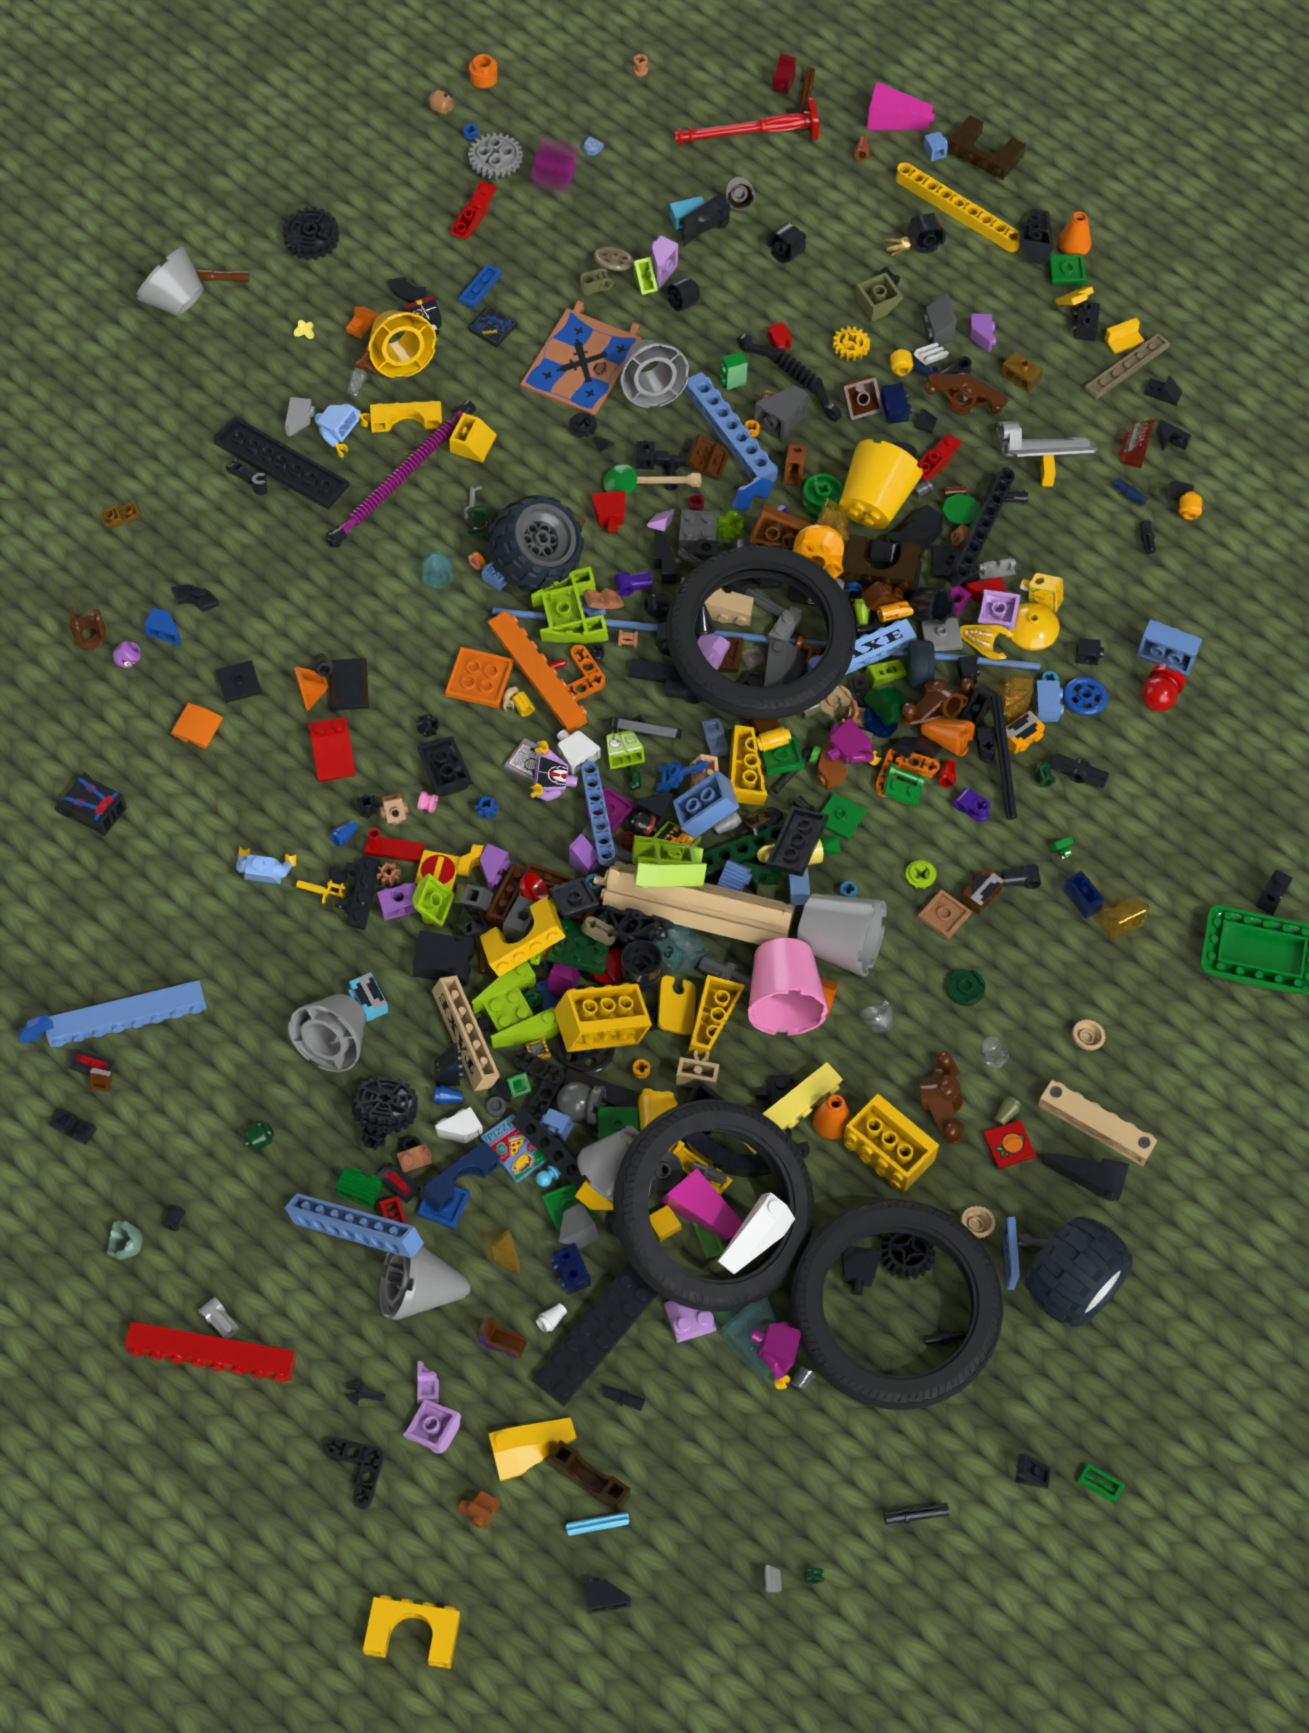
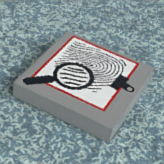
[504,738,541,784]

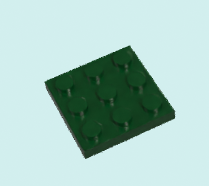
[546,916,610,976]

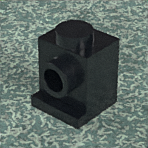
[957,655,980,685]

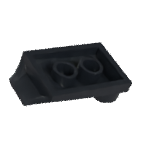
[682,192,730,247]
[885,505,943,558]
[417,735,472,797]

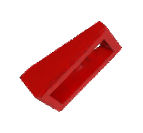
[378,1196,407,1224]

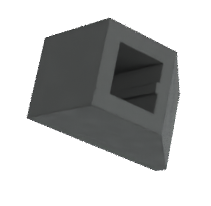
[453,884,493,911]

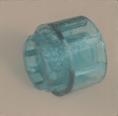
[421,552,453,588]

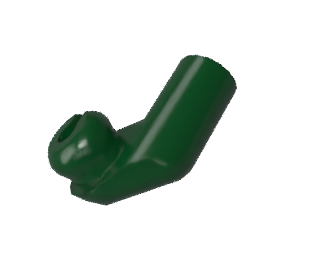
[628,764,642,791]

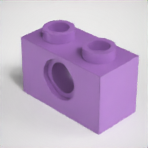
[377,882,418,921]

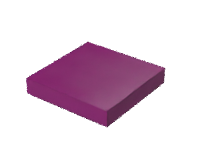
[583,786,634,835]

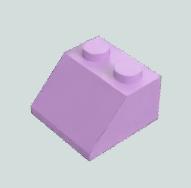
[651,236,678,289]

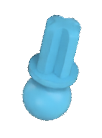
[536,1159,570,1187]

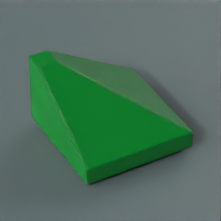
[820,836,841,855]
[505,1072,531,1098]

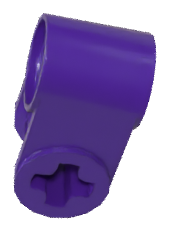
[953,787,990,822]

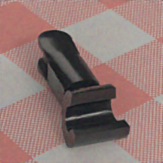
[226,459,268,495]

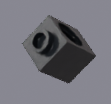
[1076,638,1104,665]

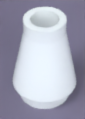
[536,1303,567,1333]

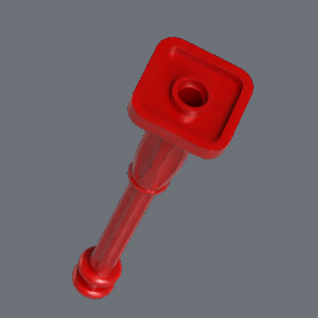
[674,97,819,145]

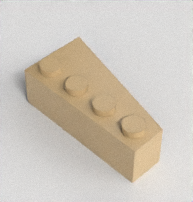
[681,577,754,626]

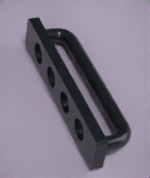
[512,1108,588,1190]

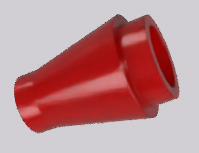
[938,759,956,787]

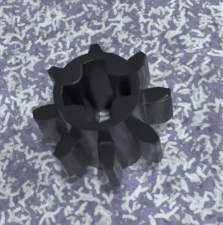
[416,713,439,738]
[355,793,379,818]
[361,1127,388,1150]

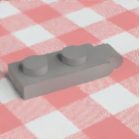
[768,606,802,641]

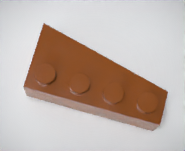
[749,504,813,549]

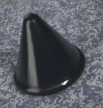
[695,604,717,635]

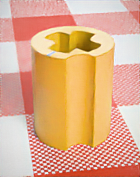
[512,692,535,717]

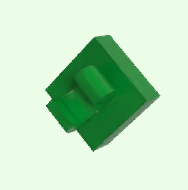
[1049,836,1074,859]

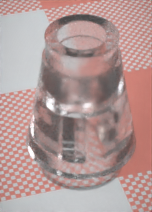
[347,368,367,396]

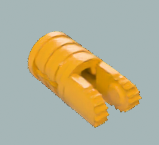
[877,601,914,623]

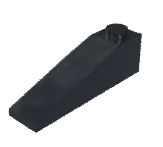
[1018,209,1053,264]
[1043,1153,1129,1201]

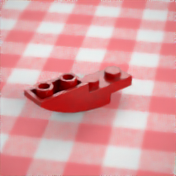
[450,180,497,240]
[917,433,962,481]

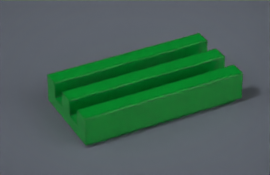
[1077,1463,1125,1504]

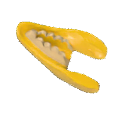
[959,625,1014,659]

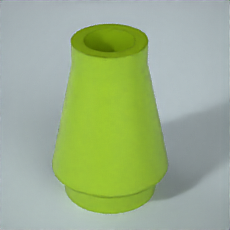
[853,599,870,625]

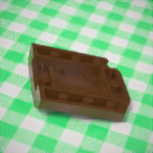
[486,863,573,929]

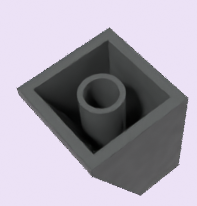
[754,385,809,442]

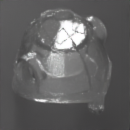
[859,1000,894,1032]

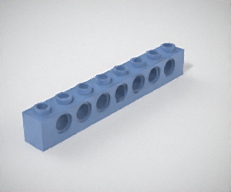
[684,372,778,482]
[285,1193,424,1259]

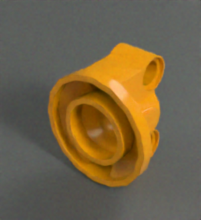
[792,525,844,579]

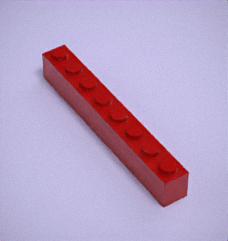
[125,1322,296,1383]

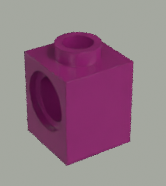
[950,586,971,618]

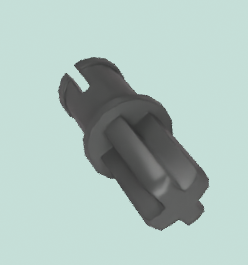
[690,1161,727,1185]

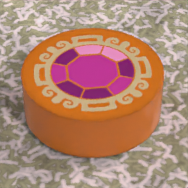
[468,552,485,570]

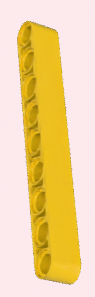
[896,163,1020,252]

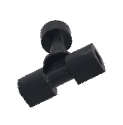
[655,450,690,491]

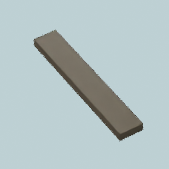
[1084,333,1170,400]

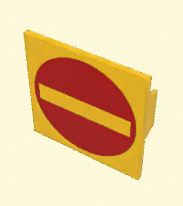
[415,850,461,891]

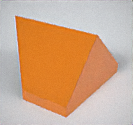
[294,666,329,712]

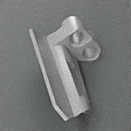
[996,421,1097,457]

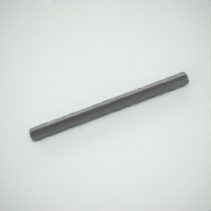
[677,548,785,617]

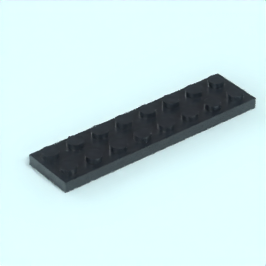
[214,416,350,510]
[531,1263,659,1407]

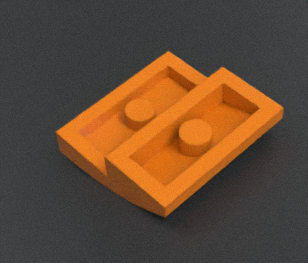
[170,703,223,750]

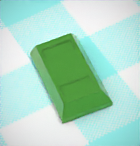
[692,1222,724,1260]

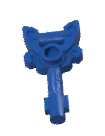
[656,760,709,794]

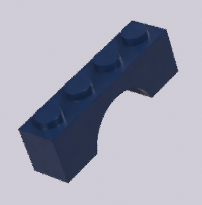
[422,1141,501,1213]

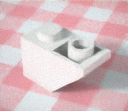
[435,1107,483,1143]

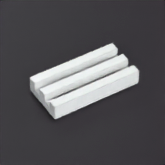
[913,342,949,365]

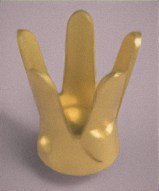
[886,237,912,256]

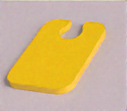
[657,975,696,1036]

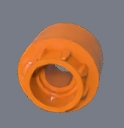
[469,54,498,88]

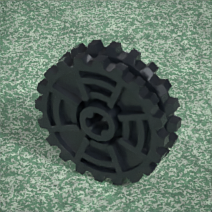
[283,207,339,260]
[351,1076,418,1134]

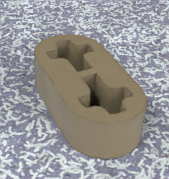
[581,917,617,945]

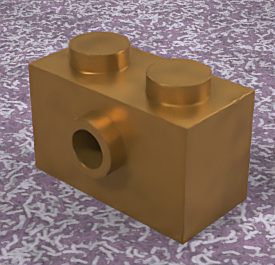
[1001,351,1043,393]

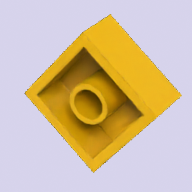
[1040,455,1056,486]
[649,1205,682,1242]

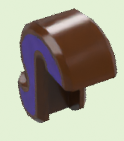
[476,1317,527,1359]

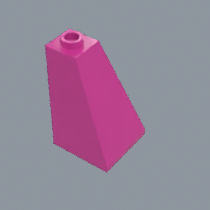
[867,82,935,130]
[658,1169,743,1241]

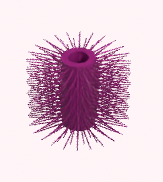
[530,136,579,194]

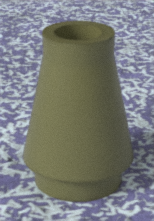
[994,1096,1022,1126]

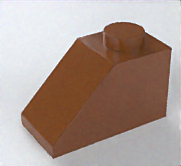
[816,743,847,791]

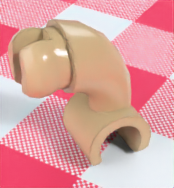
[503,686,519,713]

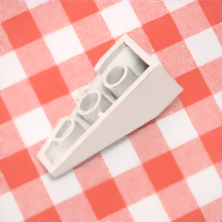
[717,1193,795,1274]

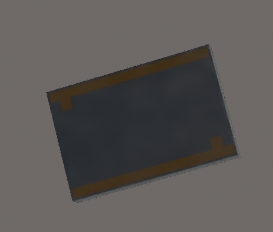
[329,658,369,711]

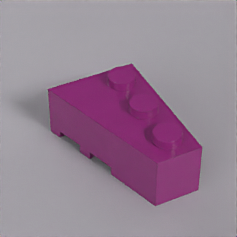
[546,963,583,998]

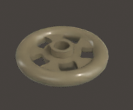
[594,247,634,271]

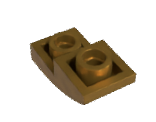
[100,500,142,528]

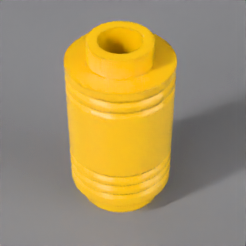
[756,726,791,752]

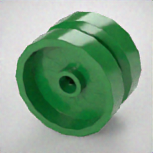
[802,474,843,520]

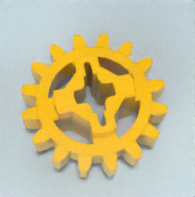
[833,326,870,361]

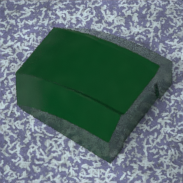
[864,687,911,726]

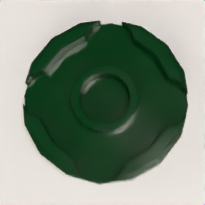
[946,969,985,1006]

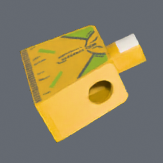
[1020,573,1063,613]

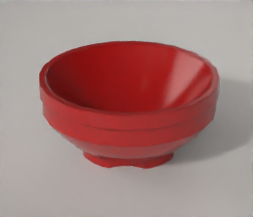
[519,872,550,902]

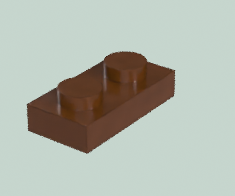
[719,637,744,672]

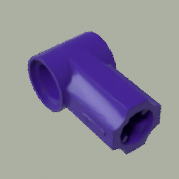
[614,571,652,596]

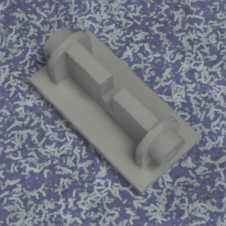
[977,557,1016,580]

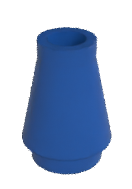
[330,820,358,846]
[433,1085,463,1104]

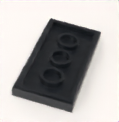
[766,806,829,877]

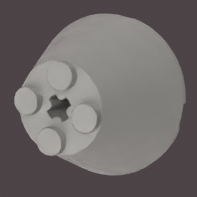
[577,1125,652,1202]

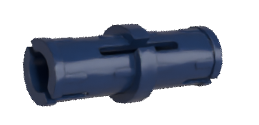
[1113,478,1148,507]

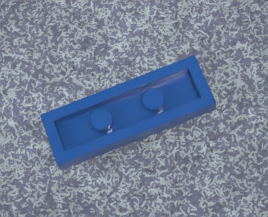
[459,264,502,309]

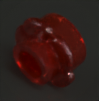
[619,831,635,849]

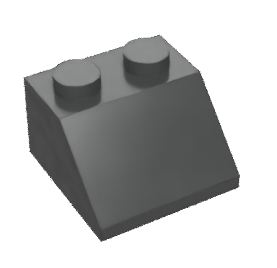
[923,293,957,344]

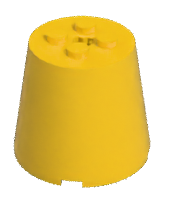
[839,439,923,529]

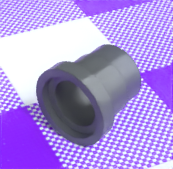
[913,478,934,498]
[791,1365,816,1391]

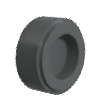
[486,1096,506,1118]

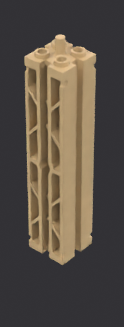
[593,861,796,945]

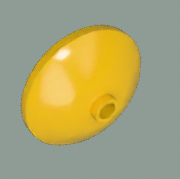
[1009,603,1060,651]

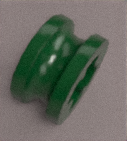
[804,1568,824,1584]

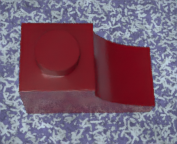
[772,53,796,95]

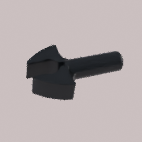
[345,1381,386,1406]

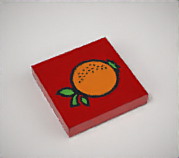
[983,1120,1036,1170]

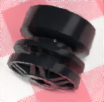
[621,940,662,992]

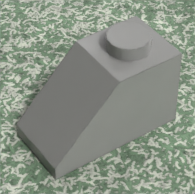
[285,397,315,436]

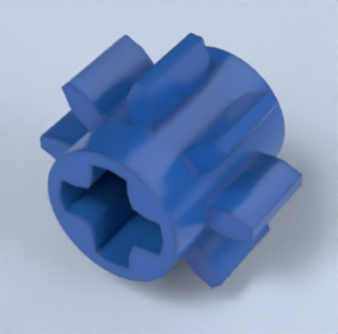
[475,795,498,820]

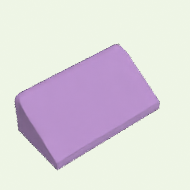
[647,509,675,531]

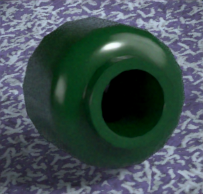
[243,1120,274,1150]

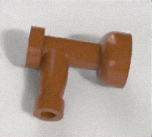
[354,345,378,374]
[794,635,822,666]

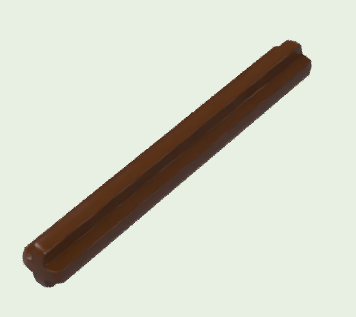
[795,67,815,133]

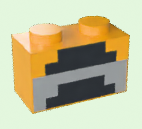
[1006,711,1045,755]

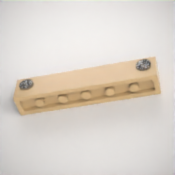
[1038,1080,1158,1166]

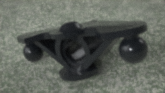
[596,905,675,945]

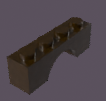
[548,1440,631,1512]

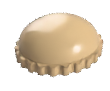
[1072,1019,1106,1051]
[960,1206,996,1238]

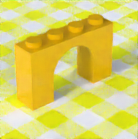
[480,897,566,977]
[363,1595,461,1669]

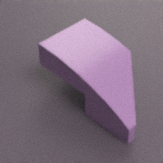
[417,1361,439,1403]

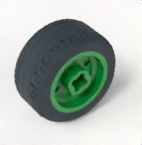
[907,640,935,689]

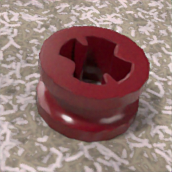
[688,495,704,511]

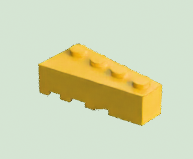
[687,975,745,1058]

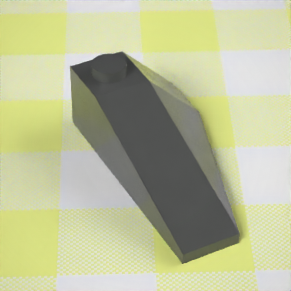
[764,639,805,687]

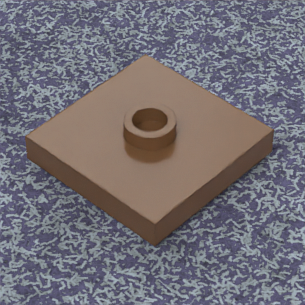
[918,889,972,940]

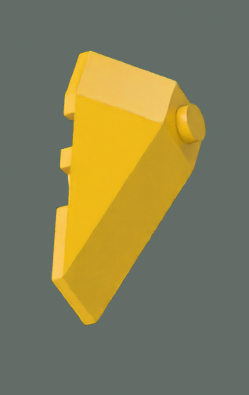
[489,1417,576,1481]

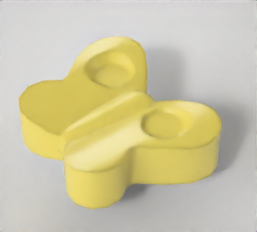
[294,320,314,339]

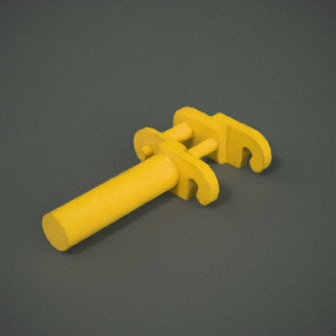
[296,880,345,904]

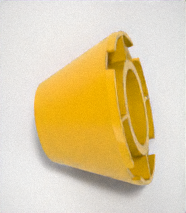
[369,310,437,378]

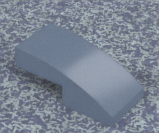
[701,718,729,757]

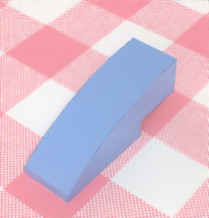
[788,868,810,912]

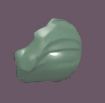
[107,1220,143,1260]

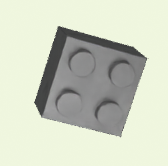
[678,510,718,553]

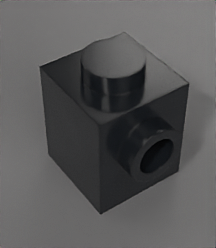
[636,441,655,470]

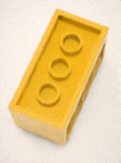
[554,983,652,1052]
[843,1094,939,1193]

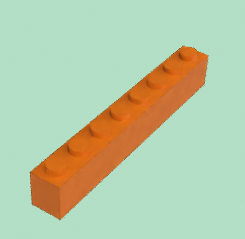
[488,610,588,734]

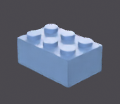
[1137,619,1202,676]
[673,770,739,838]

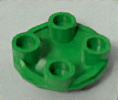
[603,464,638,495]

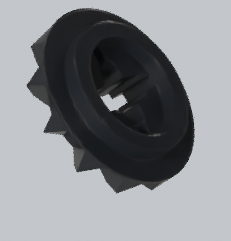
[569,413,597,438]

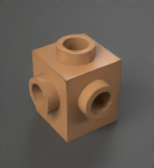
[380,793,408,825]

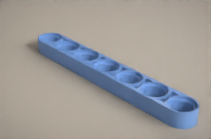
[581,761,615,866]

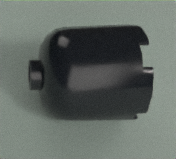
[908,587,955,625]

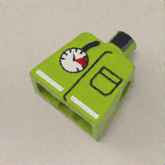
[606,728,645,770]

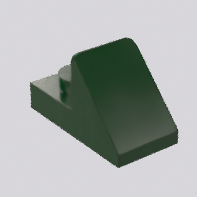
[743,862,781,894]

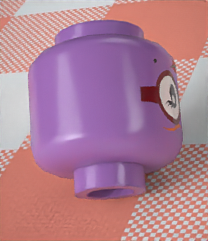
[113,641,141,668]

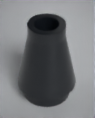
[315,653,333,677]

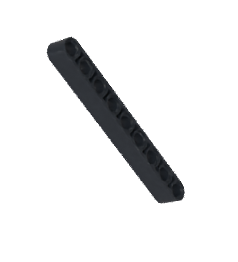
[947,467,1015,587]

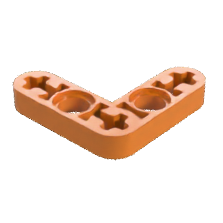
[566,645,605,700]
[875,748,940,797]

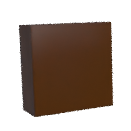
[89,1068,112,1092]

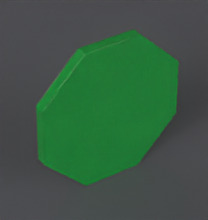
[942,493,979,526]

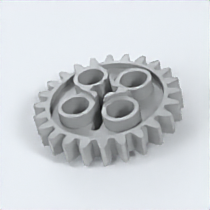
[468,132,523,179]

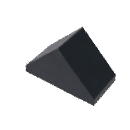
[633,793,673,824]

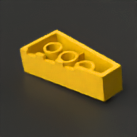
[728,725,767,806]

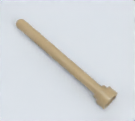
[637,473,702,487]

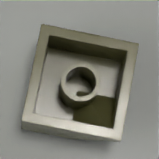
[855,272,903,322]

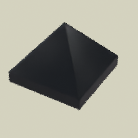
[593,436,615,452]

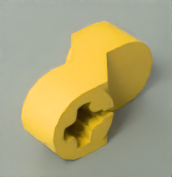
[457,844,485,877]

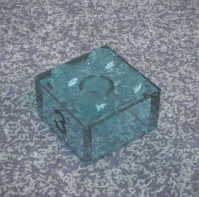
[653,925,709,973]

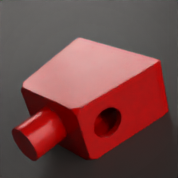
[592,491,626,533]

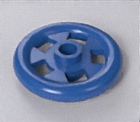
[1063,677,1108,716]

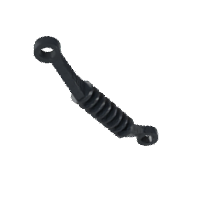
[736,333,842,422]

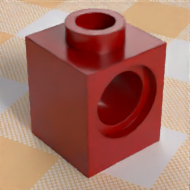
[767,322,792,350]

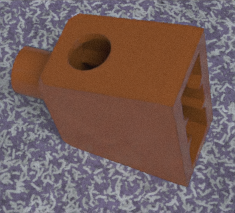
[783,443,807,487]

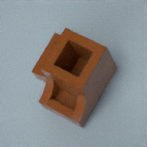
[458,1490,500,1528]

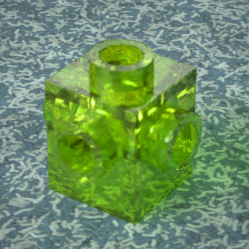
[717,510,745,539]

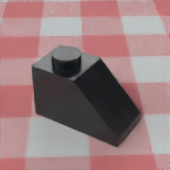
[960,685,999,728]
[584,1578,631,1614]

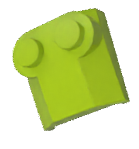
[412,873,455,927]

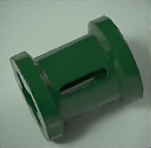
[1034,763,1056,787]

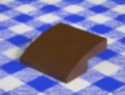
[685,434,730,481]

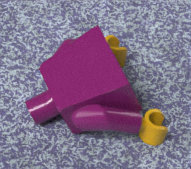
[825,718,881,765]
[749,1322,801,1389]

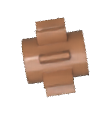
[377,862,401,887]

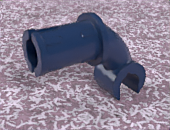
[911,351,940,377]

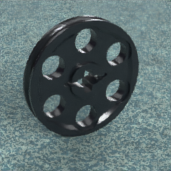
[556,1031,615,1074]

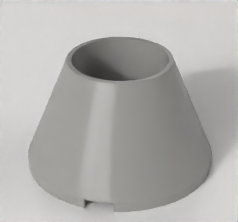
[136,247,204,316]
[621,339,689,408]
[288,994,366,1072]

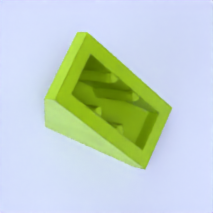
[633,257,658,295]

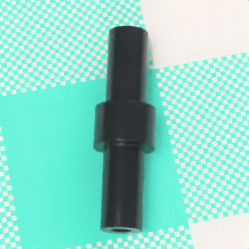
[924,1331,966,1345]

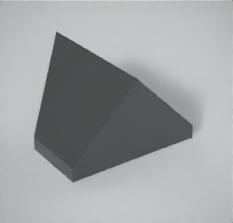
[558,1202,599,1248]

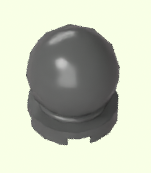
[557,1082,606,1125]

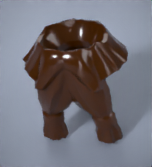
[68,604,106,650]

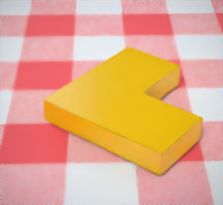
[1055,286,1094,305]

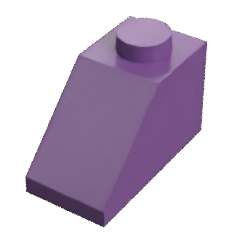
[569,834,600,877]

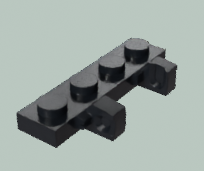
[335,855,381,930]
[756,1075,792,1140]

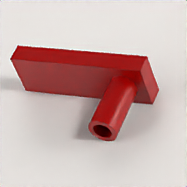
[364,829,425,863]

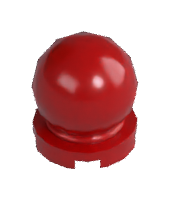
[1141,664,1186,712]

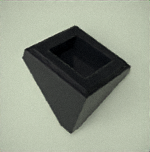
[916,408,938,433]

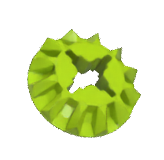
[906,860,936,889]

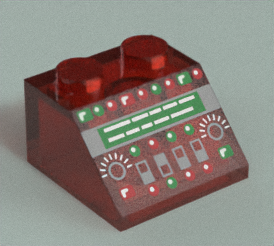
[1119,419,1155,468]

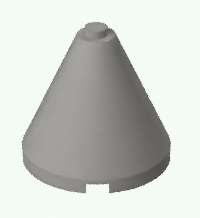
[379,1246,471,1320]

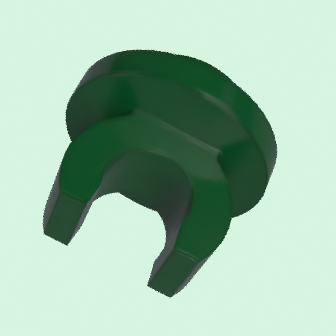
[524,987,543,1008]

